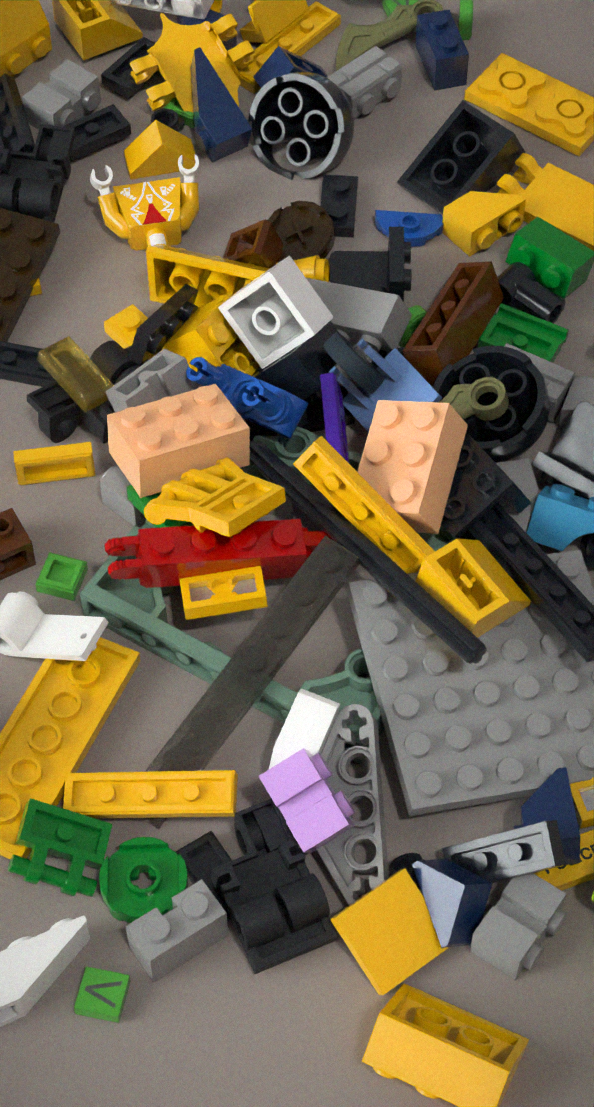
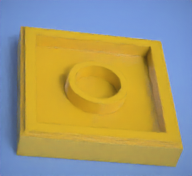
[330,868,449,995]

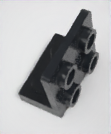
[441,434,531,539]

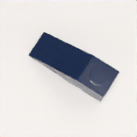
[190,47,252,163]

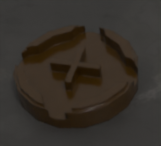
[267,201,336,262]

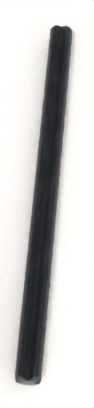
[250,440,487,664]

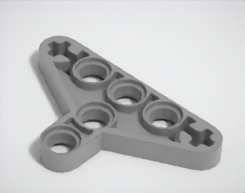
[293,704,388,905]

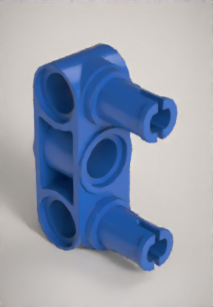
[186,357,308,439]

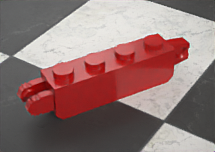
[104,519,333,588]

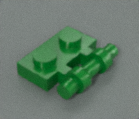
[8,798,112,897]

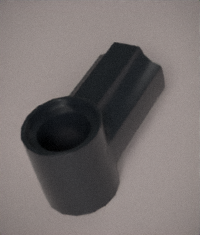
[497,262,565,324]

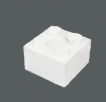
[218,255,334,369]

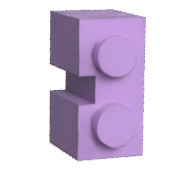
[259,748,355,854]

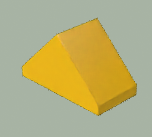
[124,120,196,180]

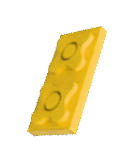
[464,53,594,156]

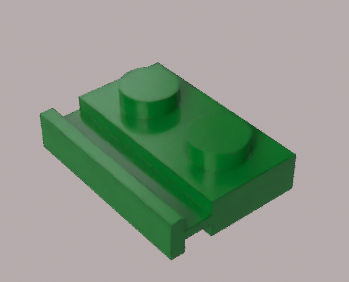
[478,303,569,363]

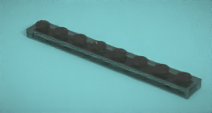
[143,536,360,829]

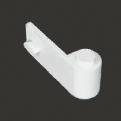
[0,591,109,661]

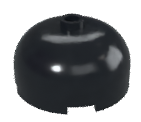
[248,72,354,180]
[433,346,550,463]

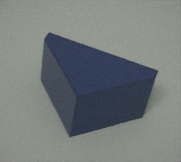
[412,859,492,948]

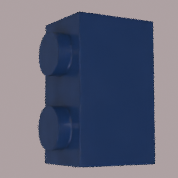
[415,9,469,91]

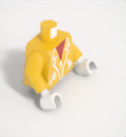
[90,155,200,251]

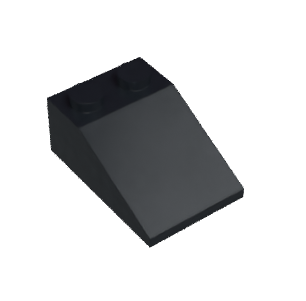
[397,100,525,214]

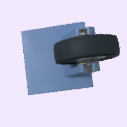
[323,332,442,433]

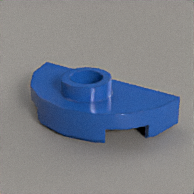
[375,210,443,247]

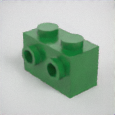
[505,217,594,299]

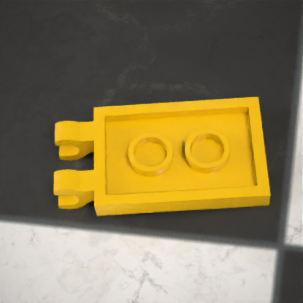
[497,153,594,251]

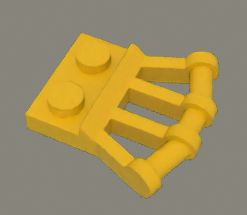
[144,457,286,537]

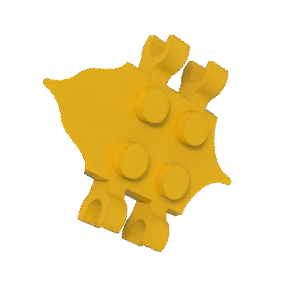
[130,13,255,112]

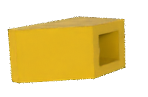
[442,191,526,257]

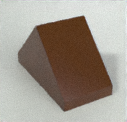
[223,219,284,268]

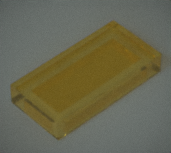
[37,336,114,412]

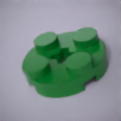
[99,837,188,923]

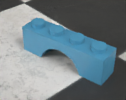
[527,484,594,551]

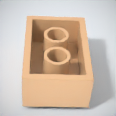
[107,384,250,498]
[357,400,468,534]

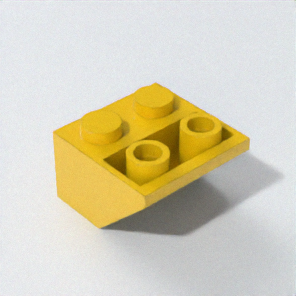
[52,0,143,60]
[165,293,260,376]
[415,538,531,638]

